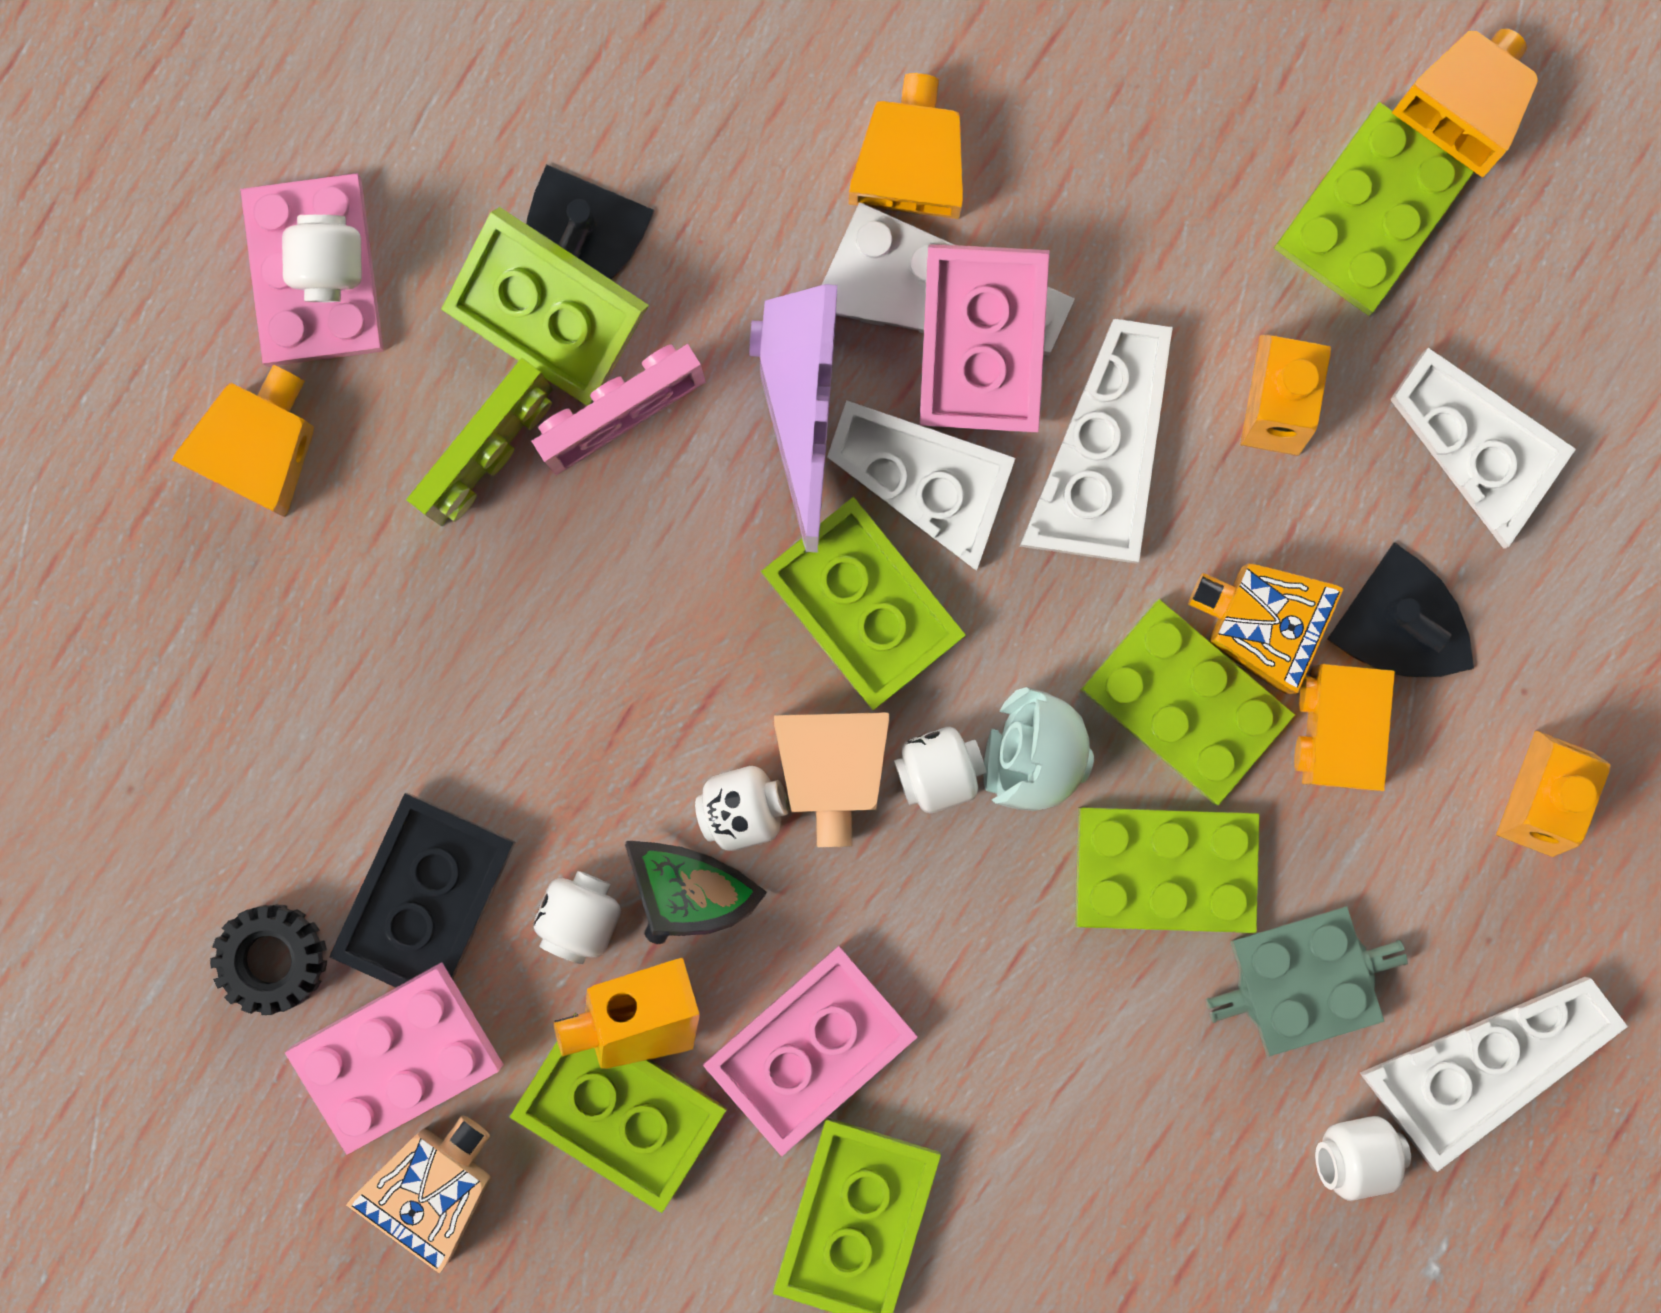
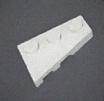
[1390,348,1576,549]
[827,400,1016,571]

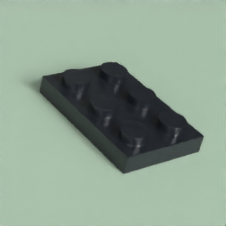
[329,793,516,988]

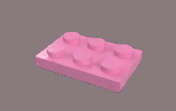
[240,173,384,367]
[920,244,1050,432]
[532,344,706,475]
[703,945,918,1156]
[285,962,504,1155]

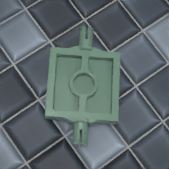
[1205,906,1408,1057]

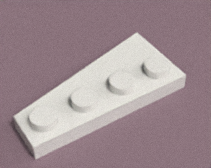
[822,202,1075,356]
[1019,319,1173,564]
[1360,977,1628,1172]

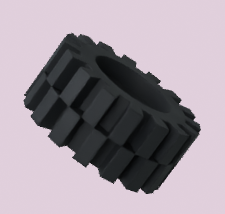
[210,904,327,1015]

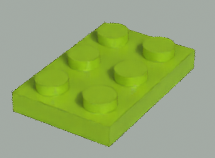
[1274,102,1474,316]
[441,207,649,406]
[406,357,553,526]
[761,497,966,711]
[1080,599,1295,805]
[1075,807,1259,933]
[509,1012,727,1213]
[773,1117,941,1313]

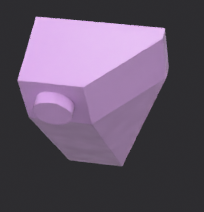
[749,284,837,553]

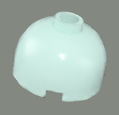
[984,687,1094,811]

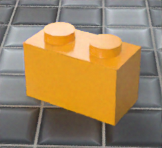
[1294,664,1395,791]

